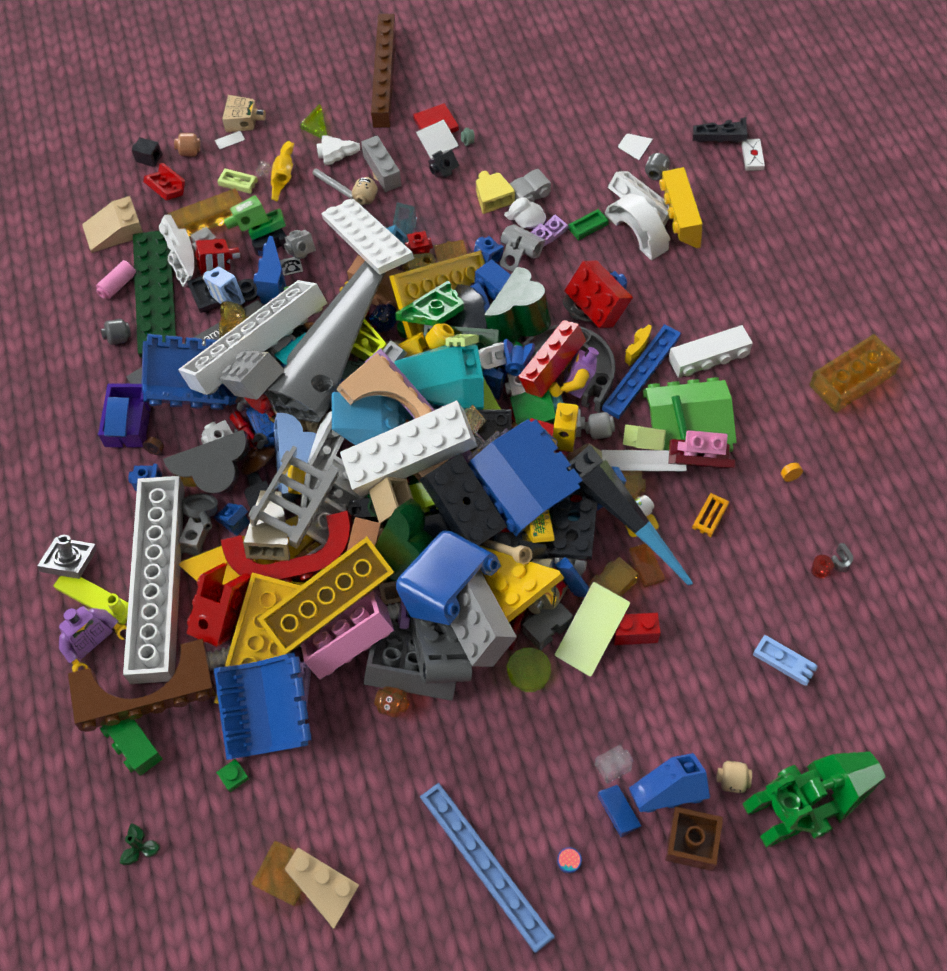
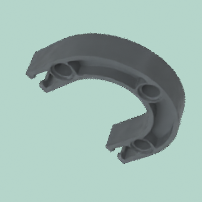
[522,325,615,413]

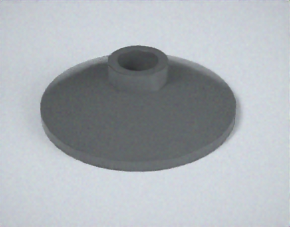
[563,295,593,322]

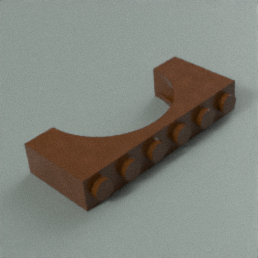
[68,639,216,732]

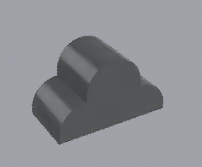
[163,430,250,494]

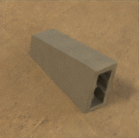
[243,490,290,561]

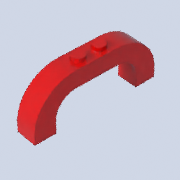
[221,511,353,583]

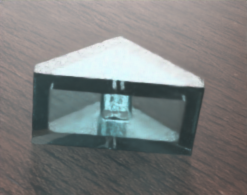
[392,202,417,243]

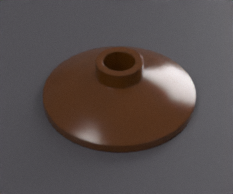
[241,445,276,475]

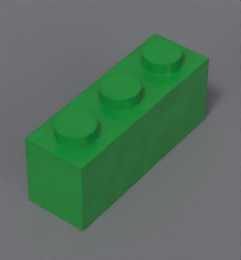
[99,719,163,776]

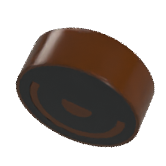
[143,437,164,455]

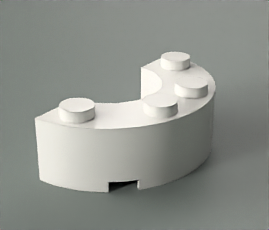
[605,194,670,260]

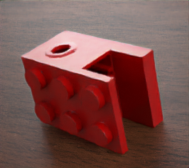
[186,563,251,647]

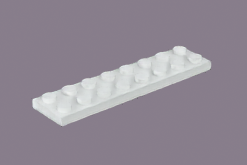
[321,199,414,275]

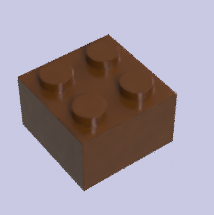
[665,807,723,871]

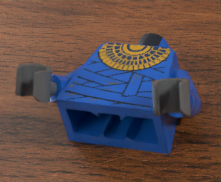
[235,396,276,449]

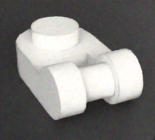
[478,343,507,369]

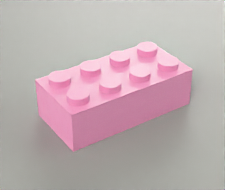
[301,590,394,679]

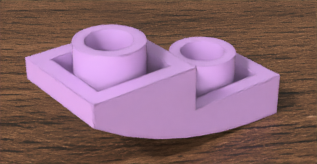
[531,215,569,247]

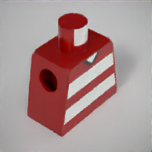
[195,239,240,276]

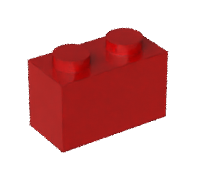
[613,613,660,646]

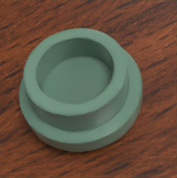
[461,128,475,146]

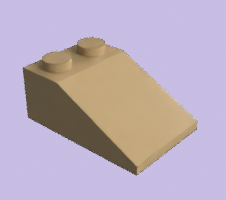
[82,196,143,253]

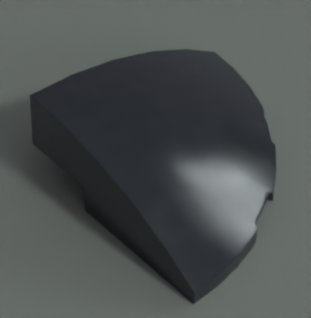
[444,285,488,329]

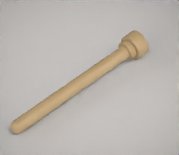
[479,539,532,564]

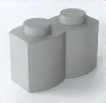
[510,169,551,202]

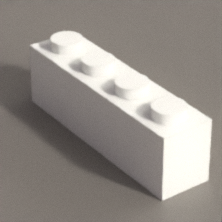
[668,325,753,378]

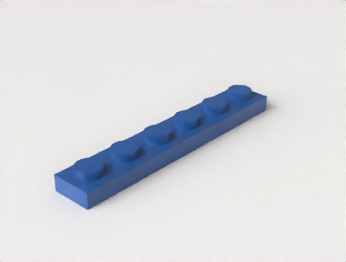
[602,324,681,419]

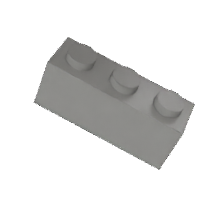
[361,135,401,192]

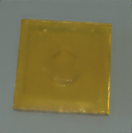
[251,841,302,906]

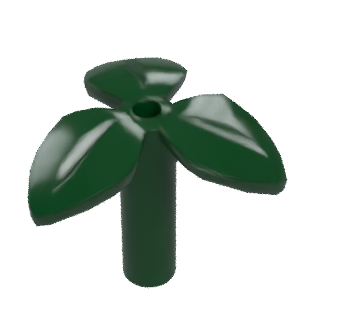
[120,823,160,865]

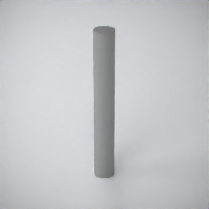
[313,168,353,199]

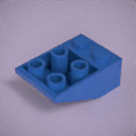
[254,236,287,304]
[629,753,710,813]

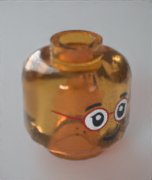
[374,686,409,718]

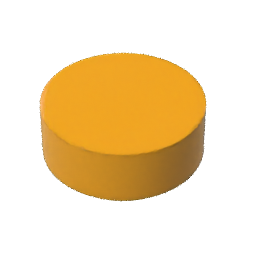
[781,463,803,482]

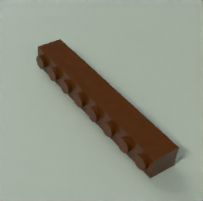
[371,14,396,128]

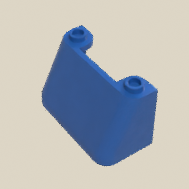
[396,530,501,625]

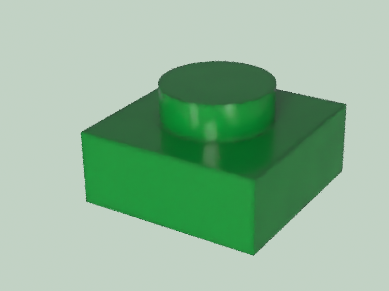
[216,759,249,792]

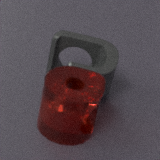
[811,543,854,579]

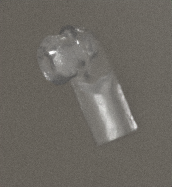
[256,161,271,178]

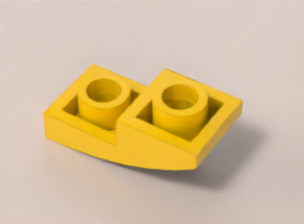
[625,325,652,366]

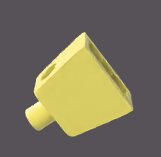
[476,171,515,214]

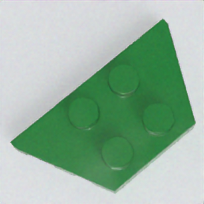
[396,281,464,326]

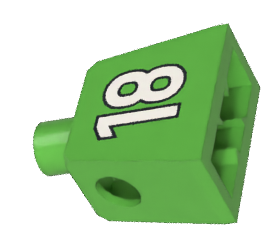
[223,195,269,231]

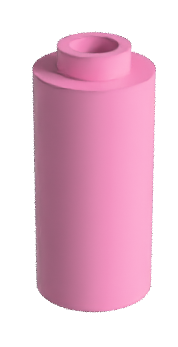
[96,260,136,299]

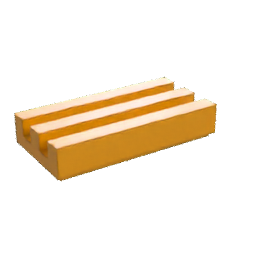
[692,493,730,537]

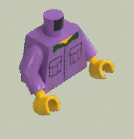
[59,606,127,672]

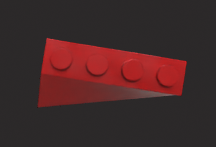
[518,320,586,398]

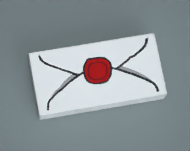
[741,139,765,171]

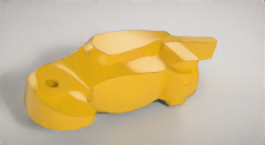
[271,141,294,202]

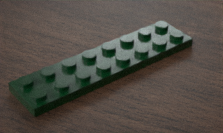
[133,230,177,358]

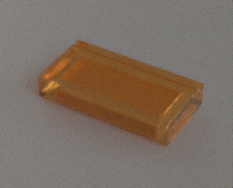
[629,543,665,588]

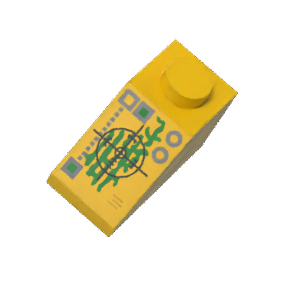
[524,510,554,543]

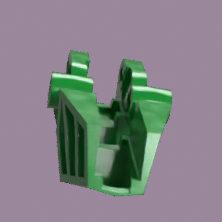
[742,752,886,848]

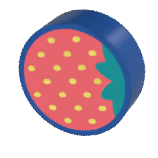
[557,847,581,874]

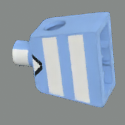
[203,267,245,313]

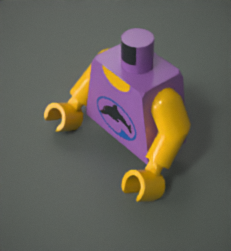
[549,347,599,398]

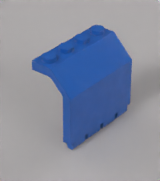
[141,334,229,410]
[468,419,583,536]
[214,653,312,760]

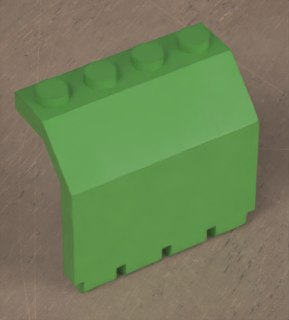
[643,377,737,452]

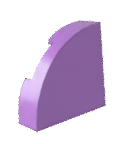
[397,600,409,629]

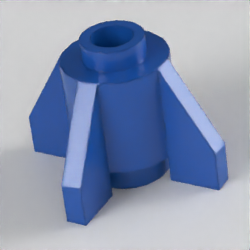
[502,339,535,376]

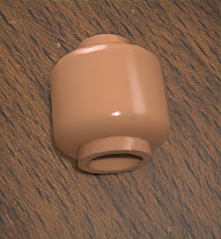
[174,133,200,157]

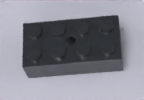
[419,453,507,546]

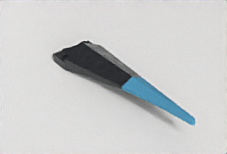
[567,445,693,585]

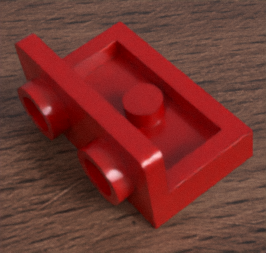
[143,163,185,200]

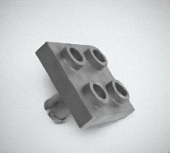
[38,535,96,579]

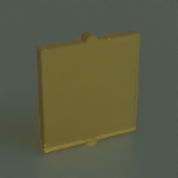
[434,240,467,262]

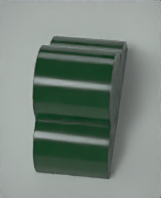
[484,267,551,343]
[375,498,434,582]

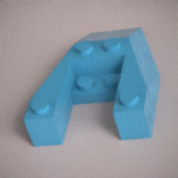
[332,392,450,461]

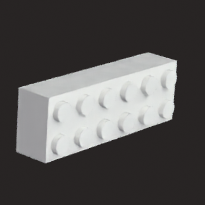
[340,401,477,497]

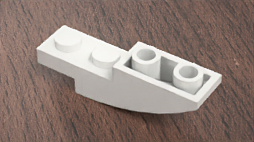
[159,214,194,287]

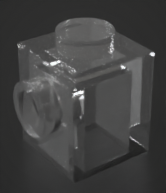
[595,745,633,784]

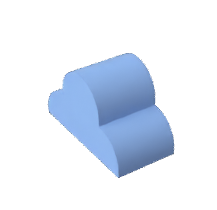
[274,413,316,502]

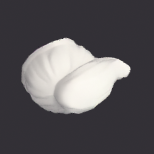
[504,197,547,229]

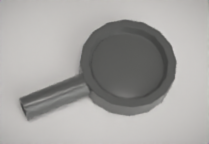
[182,494,218,530]

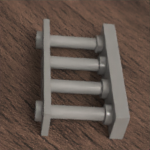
[249,446,339,549]

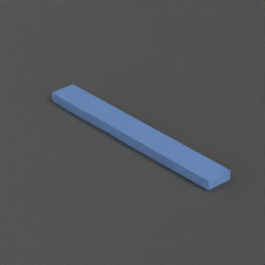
[420,783,555,954]

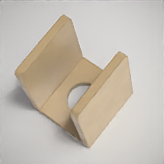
[369,477,413,523]

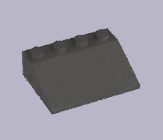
[364,621,456,701]

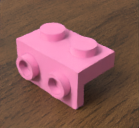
[677,430,728,458]

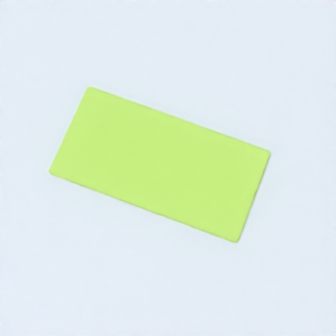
[555,582,630,676]

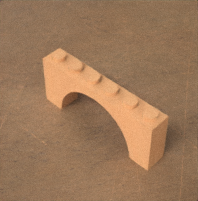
[336,353,449,482]

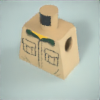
[222,95,266,132]

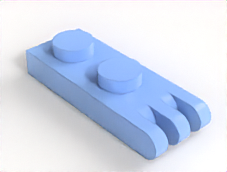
[753,635,818,686]

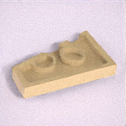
[285,848,359,929]

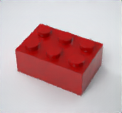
[564,260,633,328]

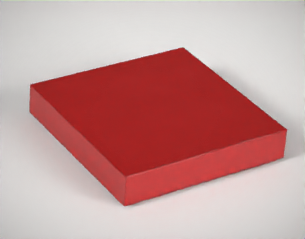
[413,103,459,133]

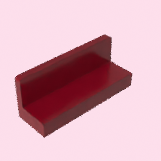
[668,439,735,469]

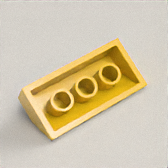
[659,167,702,248]

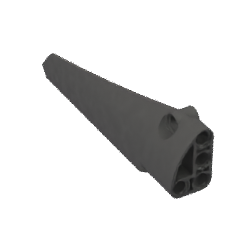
[265,261,385,422]

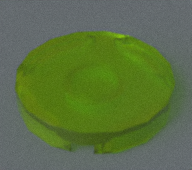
[507,648,551,692]

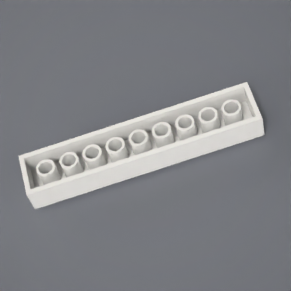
[123,476,185,684]

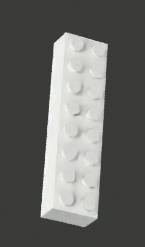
[178,280,327,395]

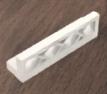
[608,171,669,226]
[601,450,686,471]

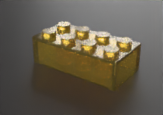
[809,334,902,413]

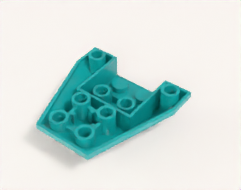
[394,344,484,410]

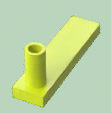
[53,576,128,625]

